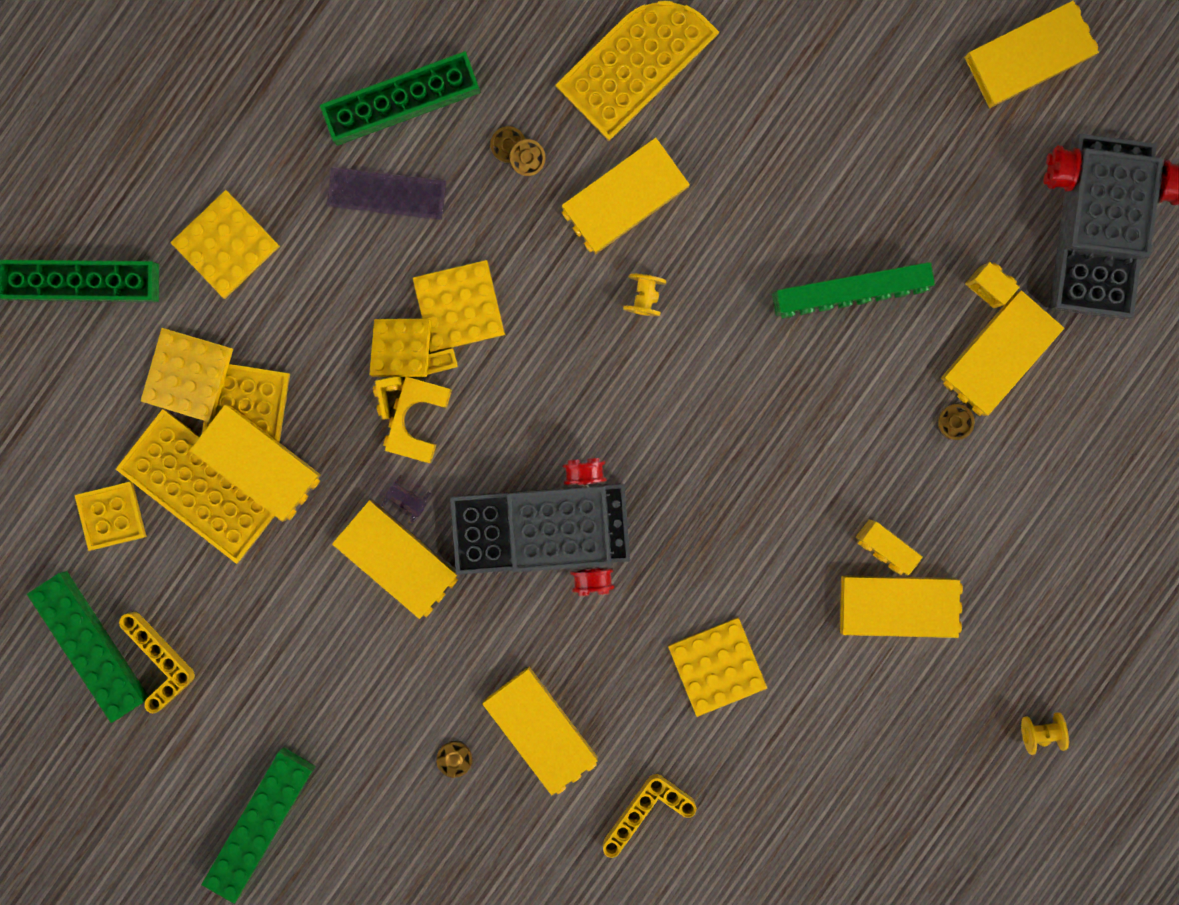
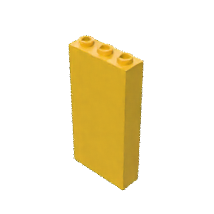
[964,0,1099,109]
[561,138,690,255]
[940,290,1064,416]
[190,404,321,522]
[332,500,458,619]
[840,576,963,638]
[482,666,598,796]

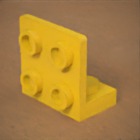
[373,376,403,419]

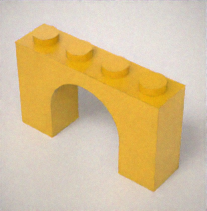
[383,377,452,463]

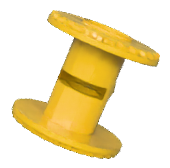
[623,273,666,316]
[1021,712,1069,755]

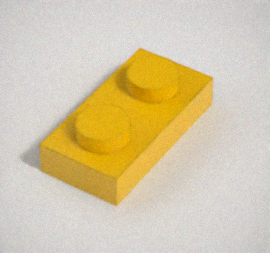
[427,348,458,375]

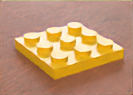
[369,319,431,377]
[75,482,146,551]

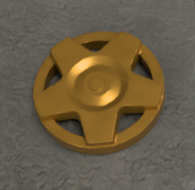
[490,126,525,163]
[509,139,545,176]
[938,404,975,440]
[436,741,472,778]

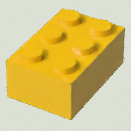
[855,519,923,576]

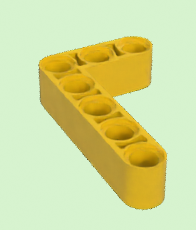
[119,612,195,713]
[603,774,696,858]

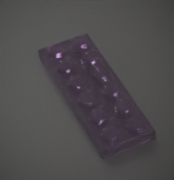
[327,167,447,220]

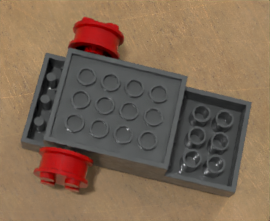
[1043,134,1179,319]
[450,458,630,596]

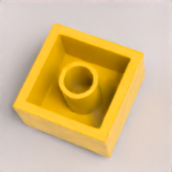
[965,262,1020,309]

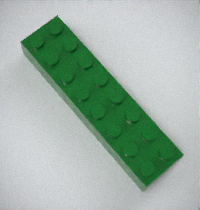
[320,51,481,146]
[0,260,159,302]
[772,262,935,319]
[27,571,149,723]
[201,747,316,904]

